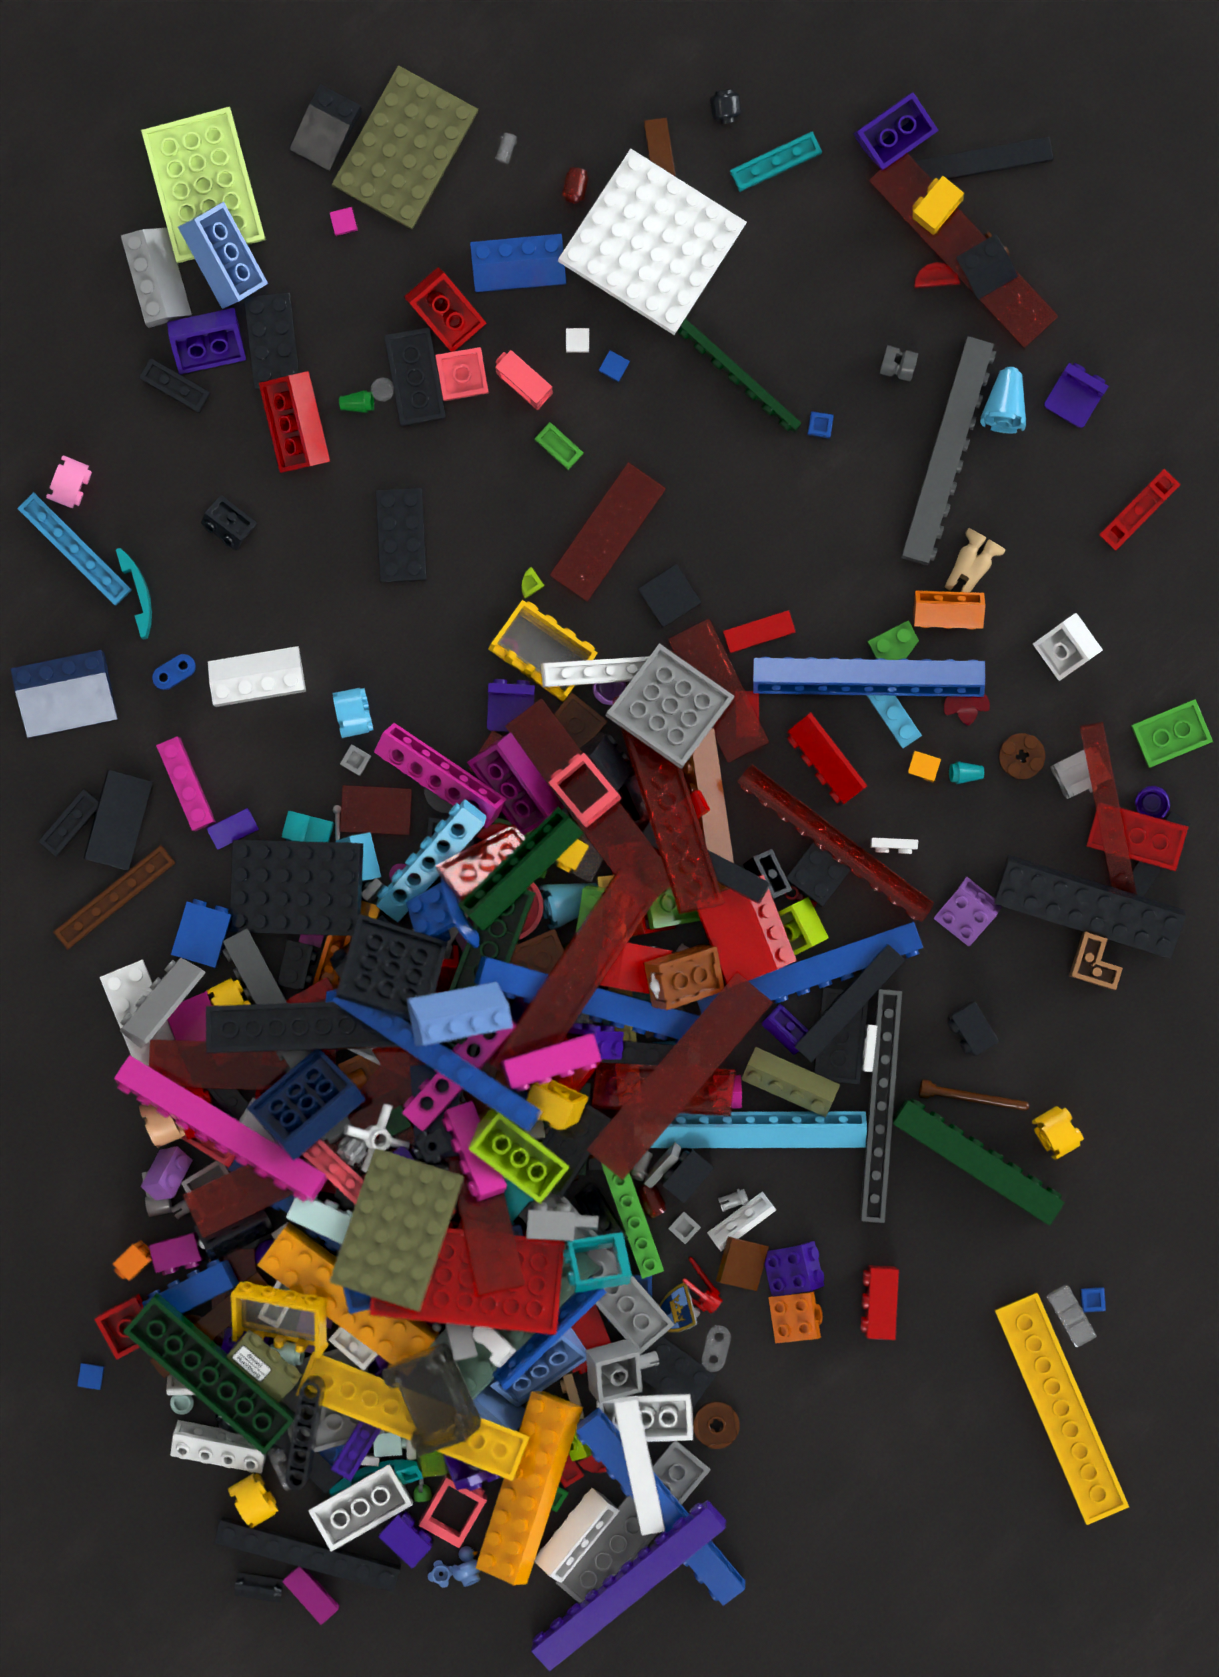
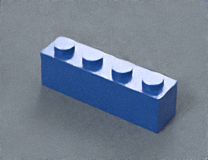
[142,1259,239,1314]

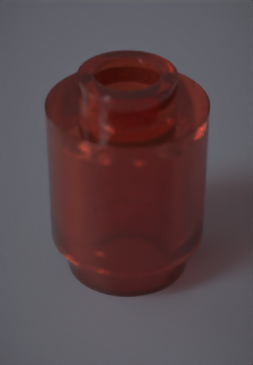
[562,167,589,204]
[637,1184,667,1219]

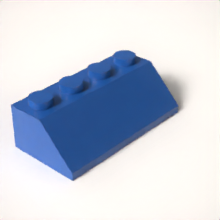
[470,234,566,293]

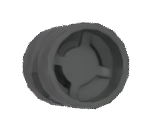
[880,345,918,382]

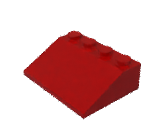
[694,875,797,988]

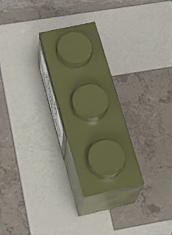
[226,1330,302,1403]

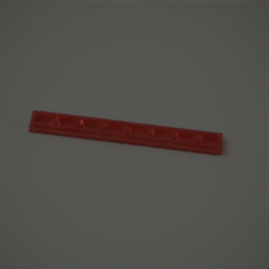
[1080,722,1137,895]

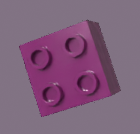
[149,1232,206,1275]

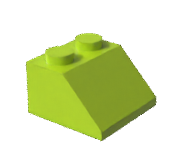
[778,897,829,955]

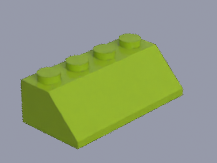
[469,1108,569,1203]

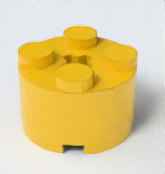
[206,978,251,1006]
[1032,1106,1084,1160]
[228,1473,278,1528]

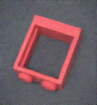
[496,350,553,410]
[548,753,622,828]
[419,1473,487,1548]

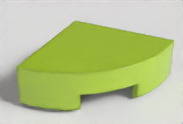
[521,567,544,599]

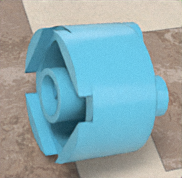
[333,687,373,738]

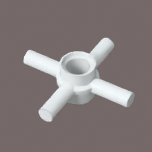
[344,1103,410,1172]

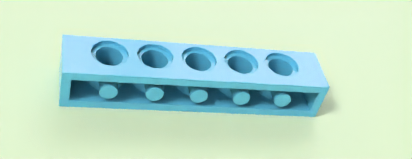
[376,799,486,922]

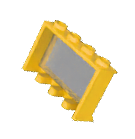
[488,600,597,702]
[231,1282,329,1358]

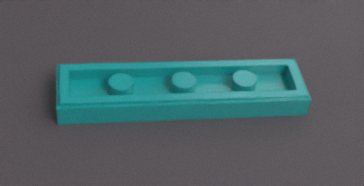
[730,131,822,192]

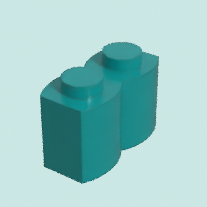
[282,811,334,842]

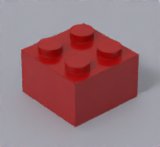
[94,1293,144,1360]

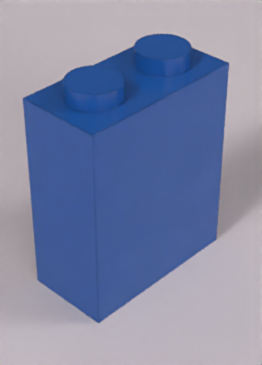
[171,899,232,968]

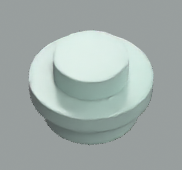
[170,1395,194,1414]

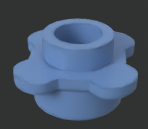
[428,1560,453,1588]

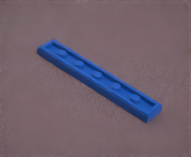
[492,1277,607,1390]

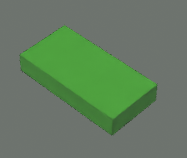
[534,422,584,470]

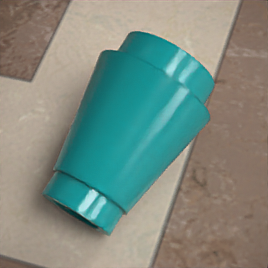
[949,761,984,784]

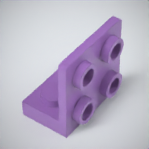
[934,877,1002,946]

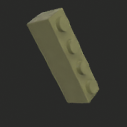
[741,1047,840,1117]

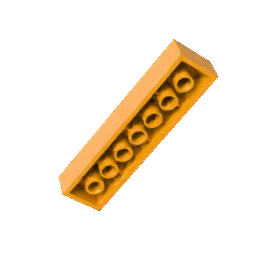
[257,1222,439,1376]
[476,1391,583,1585]

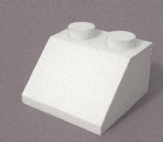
[1033,613,1103,681]

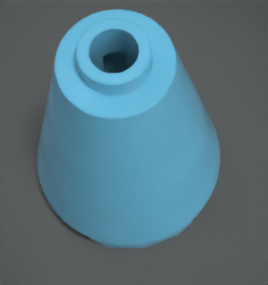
[980,367,1026,434]
[539,883,598,930]

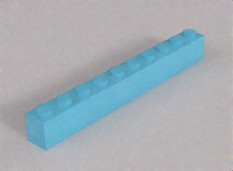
[634,1111,867,1148]

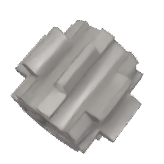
[337,1135,368,1165]

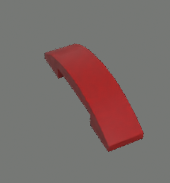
[1100,469,1181,551]

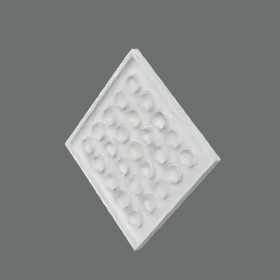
[558,149,747,335]

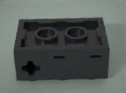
[194,1195,274,1262]

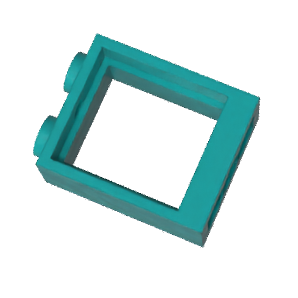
[563,1232,632,1293]

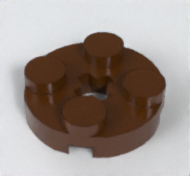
[999,733,1045,780]
[693,1402,740,1449]

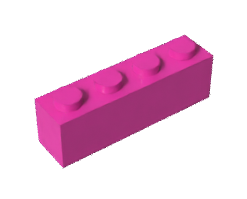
[156,736,216,831]
[501,1033,601,1092]
[442,1101,507,1201]

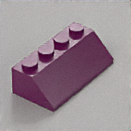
[467,732,564,837]

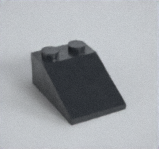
[290,84,362,171]

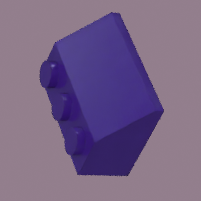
[853,92,939,170]
[167,308,246,374]

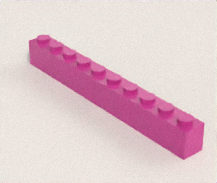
[114,1055,327,1203]

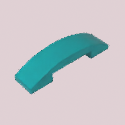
[116,548,152,640]
[329,1460,424,1497]

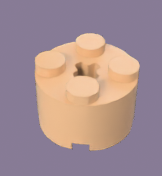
[139,1104,186,1148]

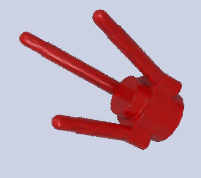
[682,1257,723,1314]

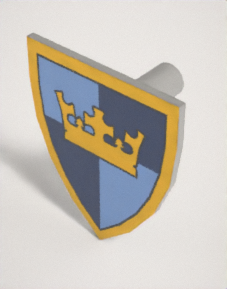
[659,1283,700,1332]

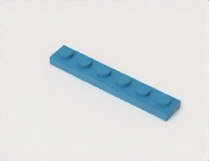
[17,492,132,606]

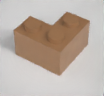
[1069,932,1123,990]

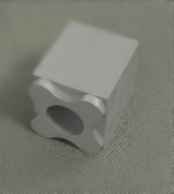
[1050,744,1111,799]

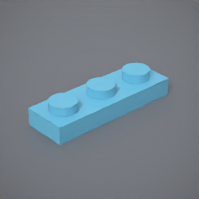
[866,695,922,749]

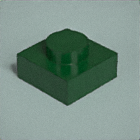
[385,1105,411,1137]

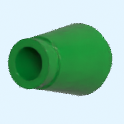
[339,390,374,413]

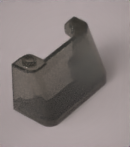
[381,1343,481,1457]

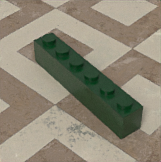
[458,807,583,931]

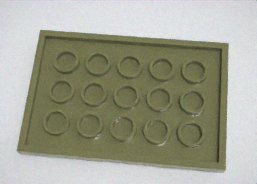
[332,65,478,230]
[329,1148,465,1312]

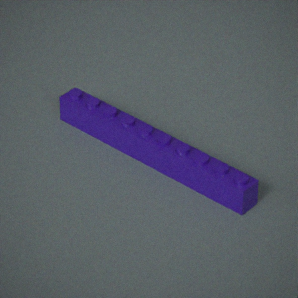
[531,1500,726,1671]

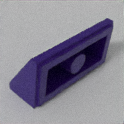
[206,808,259,850]
[761,1004,808,1055]

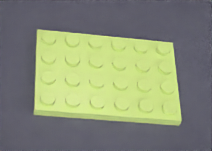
[141,107,265,263]

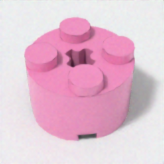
[46,455,92,508]

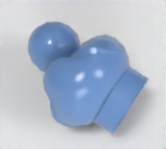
[452,1546,481,1587]

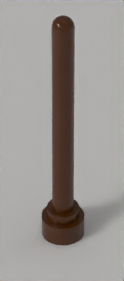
[919,1079,1029,1111]

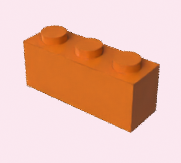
[913,591,985,630]
[113,1240,152,1280]

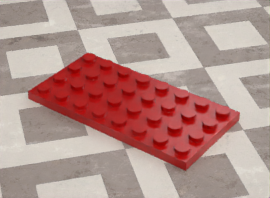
[369,1228,565,1335]

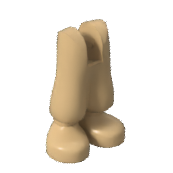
[945,528,1006,592]

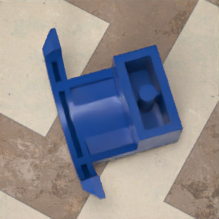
[406,867,479,948]

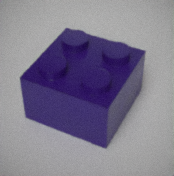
[378,1511,434,1568]

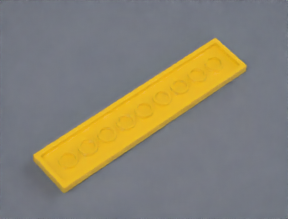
[994,1292,1129,1525]
[296,1351,530,1481]

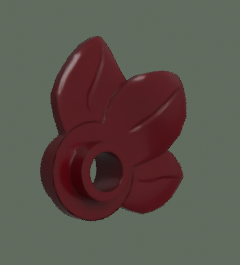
[944,694,990,726]

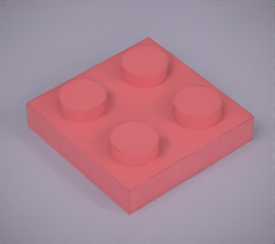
[436,347,489,401]

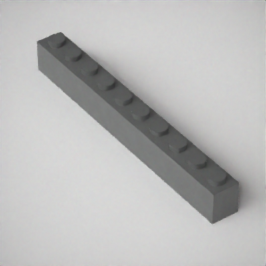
[901,336,996,566]
[222,929,352,1145]
[860,989,902,1223]

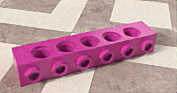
[374,723,507,829]
[402,1020,519,1131]

